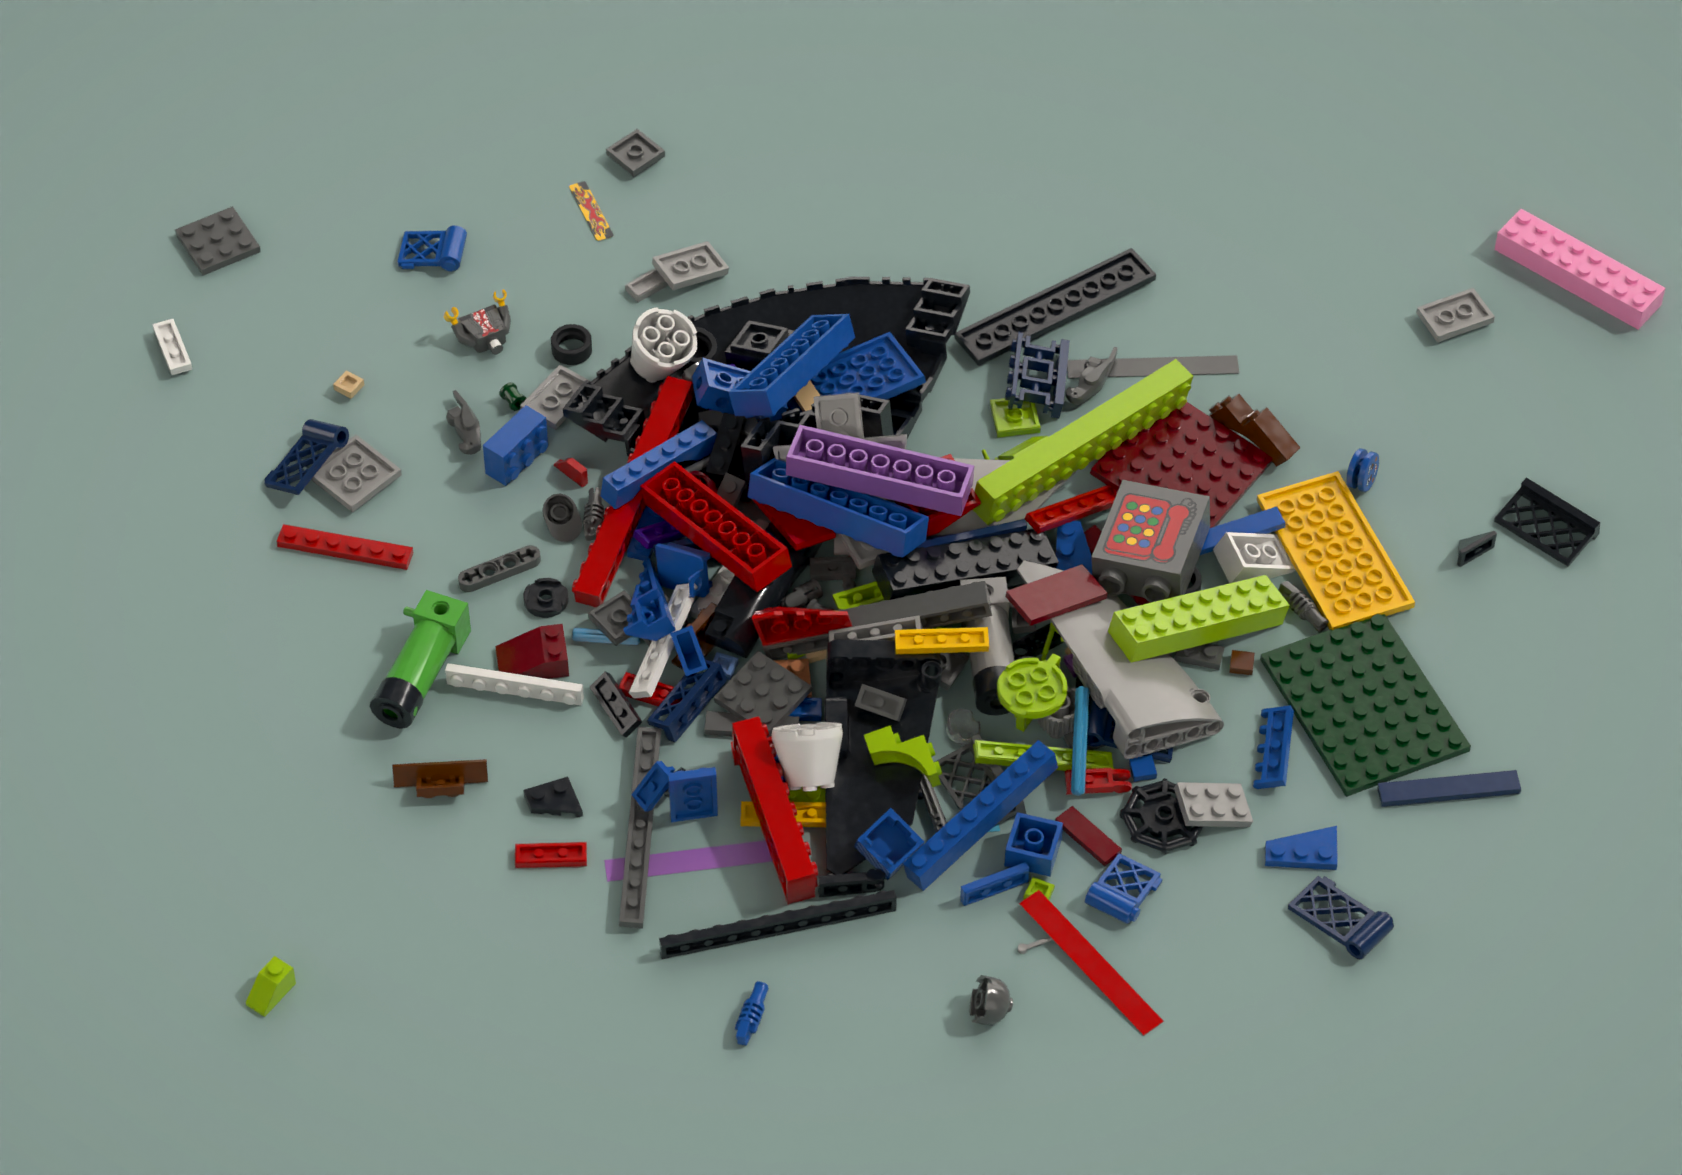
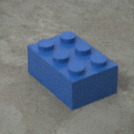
[483,405,549,486]

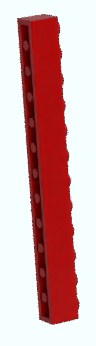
[572,376,694,607]

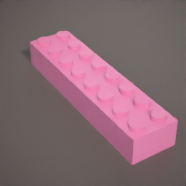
[1494,209,1665,330]

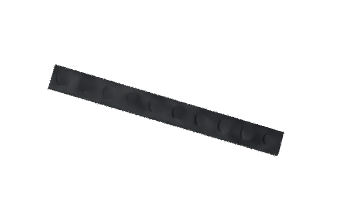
[659,890,897,959]

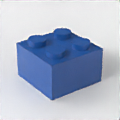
[1004,812,1063,877]

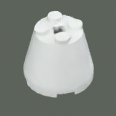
[630,307,697,383]
[772,722,843,791]

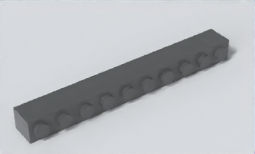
[763,581,992,660]

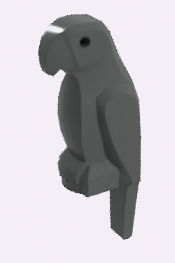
[1066,347,1118,405]
[446,390,481,455]

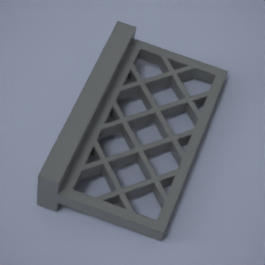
[935,733,1026,825]

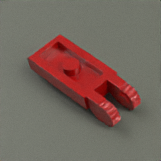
[1064,768,1132,795]

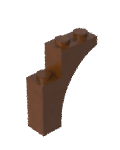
[1208,394,1301,467]

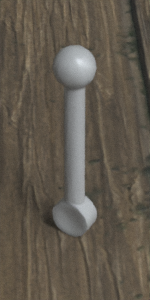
[1018,937,1053,954]

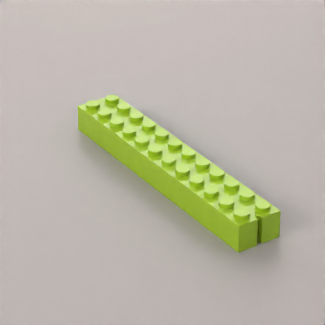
[973,359,1193,525]

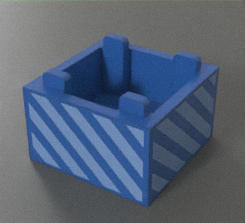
[854,808,925,880]

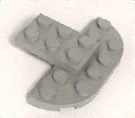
[773,392,907,462]

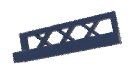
[647,660,727,743]

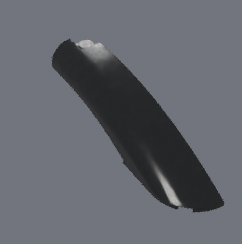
[705,522,823,658]

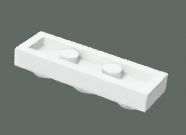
[152,319,192,376]

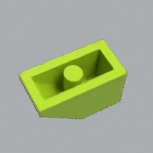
[245,956,296,1017]

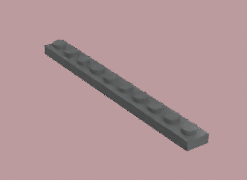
[619,727,661,929]

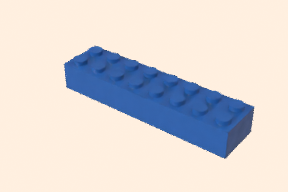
[728,314,855,418]
[748,458,929,557]

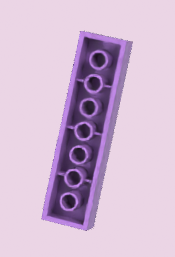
[786,425,974,516]

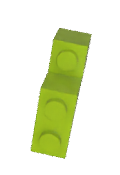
[864,726,942,788]

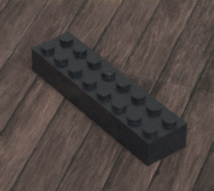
[872,529,1059,600]

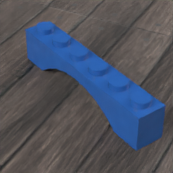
[600,421,717,509]

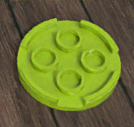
[997,658,1067,719]

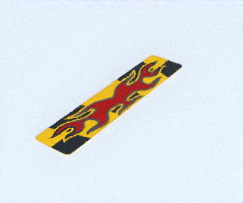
[569,181,614,241]

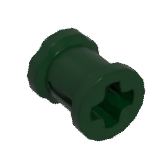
[499,382,527,411]

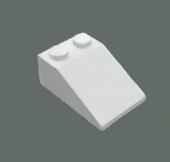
[1213,532,1295,583]

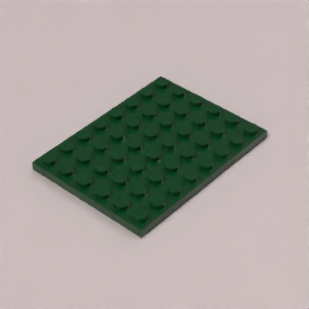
[1260,614,1471,797]

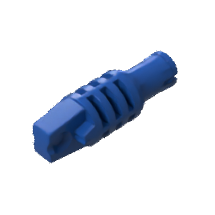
[735,981,769,1046]

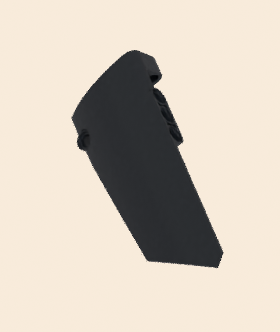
[825,639,942,875]

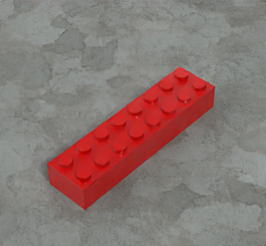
[640,461,792,592]
[732,716,818,904]

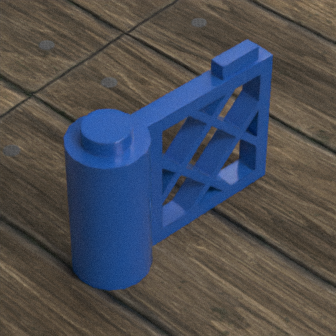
[397,225,467,271]
[1085,853,1163,924]

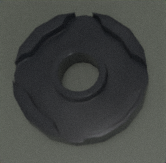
[523,578,569,618]

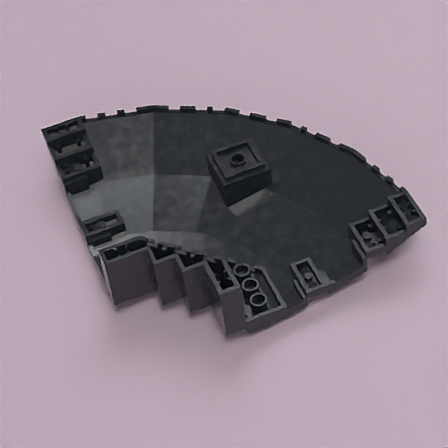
[562,277,970,502]

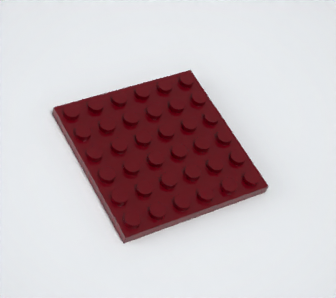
[1090,402,1273,528]

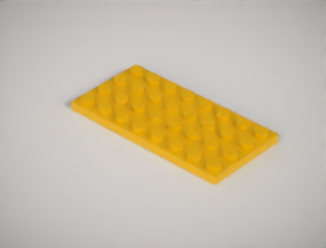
[1256,471,1415,630]

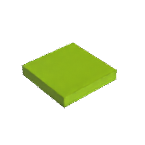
[990,398,1041,438]

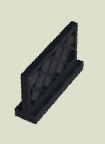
[1494,477,1600,567]

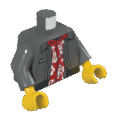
[444,289,511,355]

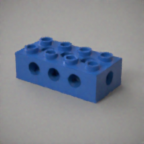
[691,358,788,422]

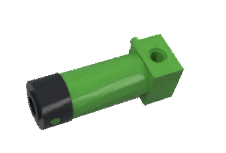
[370,590,471,729]

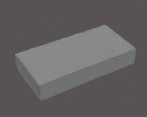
[625,268,668,302]

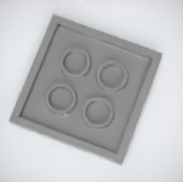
[311,435,402,512]

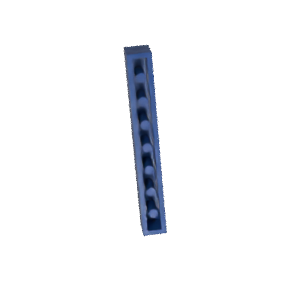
[903,740,1058,891]

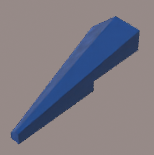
[623,558,676,641]

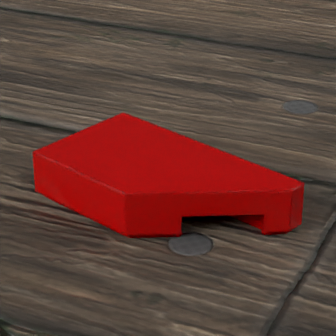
[554,457,588,488]

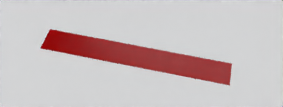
[1019,890,1164,1035]

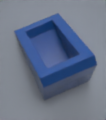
[670,625,708,677]

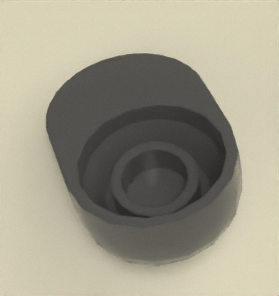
[542,493,582,542]

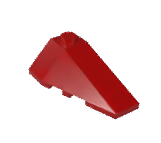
[752,607,853,646]

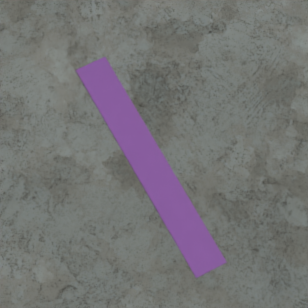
[604,840,772,882]

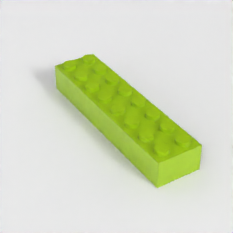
[1108,575,1290,663]

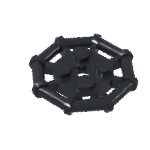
[1120,778,1203,854]

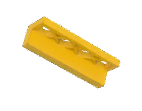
[894,627,989,654]

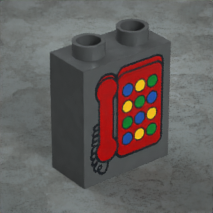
[1092,480,1210,603]

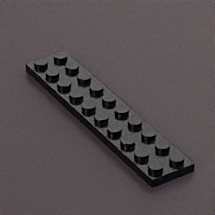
[954,248,1156,366]

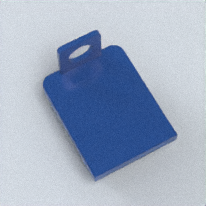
[655,543,713,598]

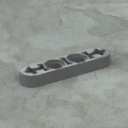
[458,545,541,592]

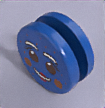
[1346,448,1379,492]

